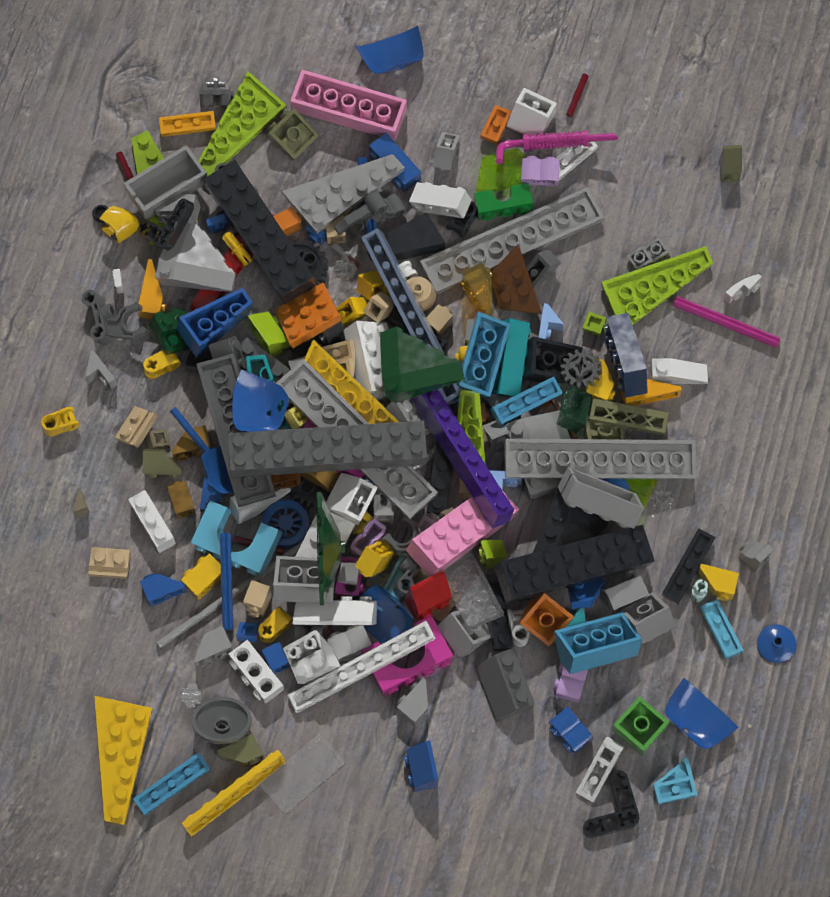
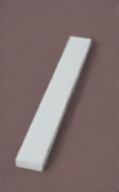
[288,621,436,713]

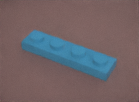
[490,377,563,426]
[133,752,211,816]

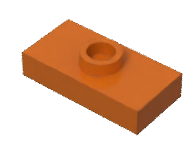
[480,105,512,145]

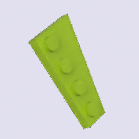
[457,390,485,463]

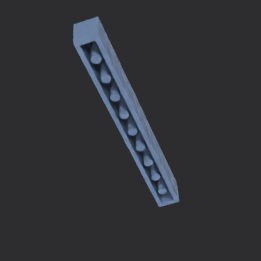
[361,228,461,406]

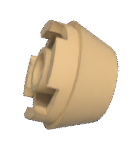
[407,276,436,311]

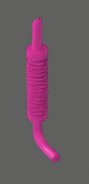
[496,130,618,164]

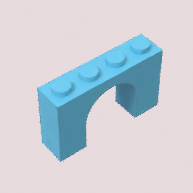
[191,500,283,576]

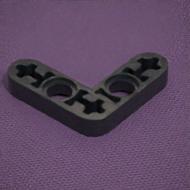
[138,198,194,251]
[582,770,640,838]

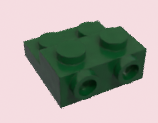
[149,307,190,355]

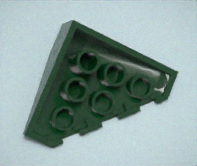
[380,327,465,403]
[317,492,345,606]

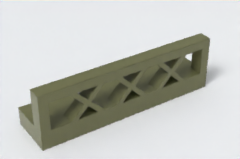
[589,398,669,435]

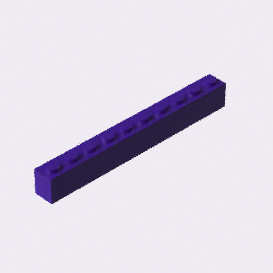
[411,389,514,529]

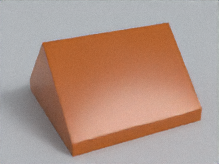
[519,592,574,646]

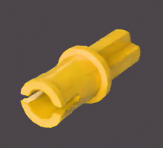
[222,231,253,267]

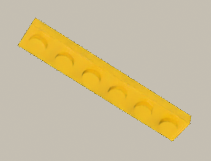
[181,749,287,837]

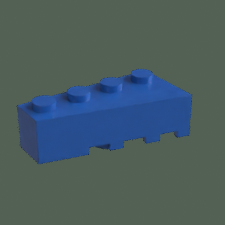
[176,288,253,358]

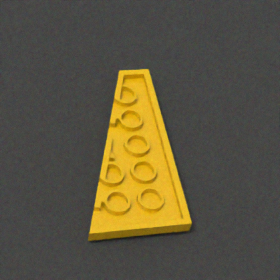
[304,340,400,424]
[94,696,153,826]

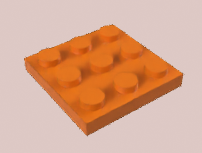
[275,282,342,348]

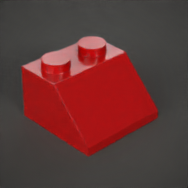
[404,570,452,620]

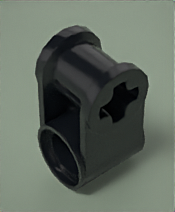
[446,201,477,238]

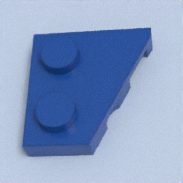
[567,579,605,609]

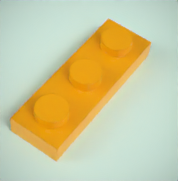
[159,111,216,137]

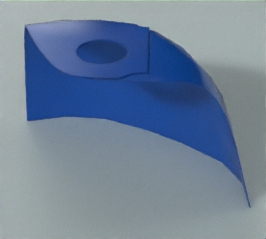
[355,25,424,74]
[232,369,289,432]
[201,446,234,494]
[356,585,413,644]
[665,677,739,749]

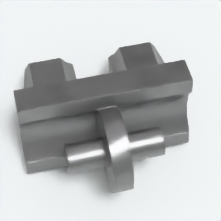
[199,77,233,106]

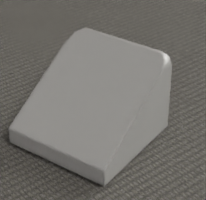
[337,563,359,586]

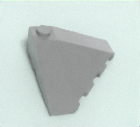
[155,220,236,292]

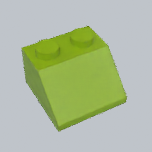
[248,312,290,357]

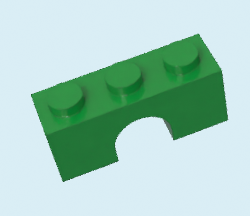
[474,183,533,221]

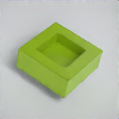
[582,312,606,336]

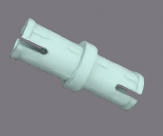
[691,579,708,602]

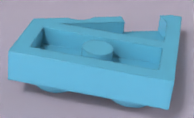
[653,758,697,805]

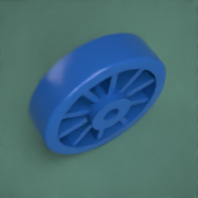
[262,499,310,549]

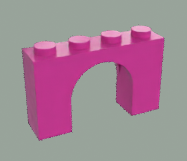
[361,615,453,696]

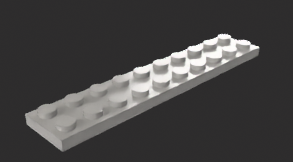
[420,187,604,295]
[276,359,438,520]
[504,439,696,479]

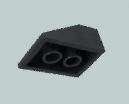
[522,336,583,384]

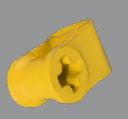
[143,349,181,379]
[41,407,80,437]
[258,606,293,644]

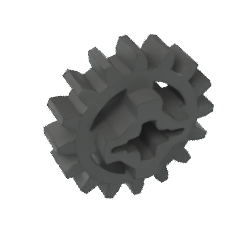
[561,349,602,390]

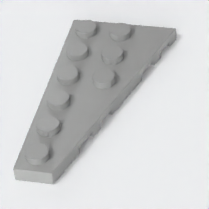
[282,154,404,234]

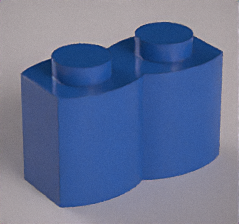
[549,707,593,755]

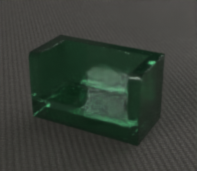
[557,386,592,434]

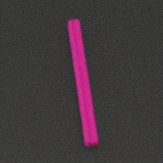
[674,296,780,348]

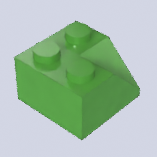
[612,696,670,756]

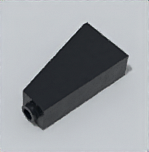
[367,212,445,261]

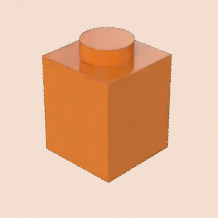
[273,207,303,236]

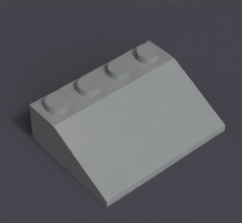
[505,410,570,500]

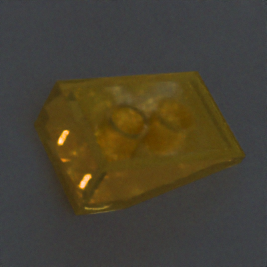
[462,262,493,317]

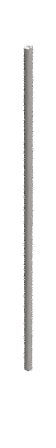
[156,448,435,649]

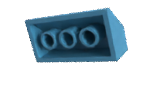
[457,312,511,397]
[554,612,642,674]

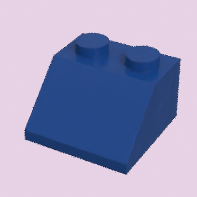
[404,740,438,792]

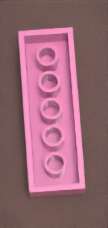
[290,70,407,141]
[406,492,519,577]

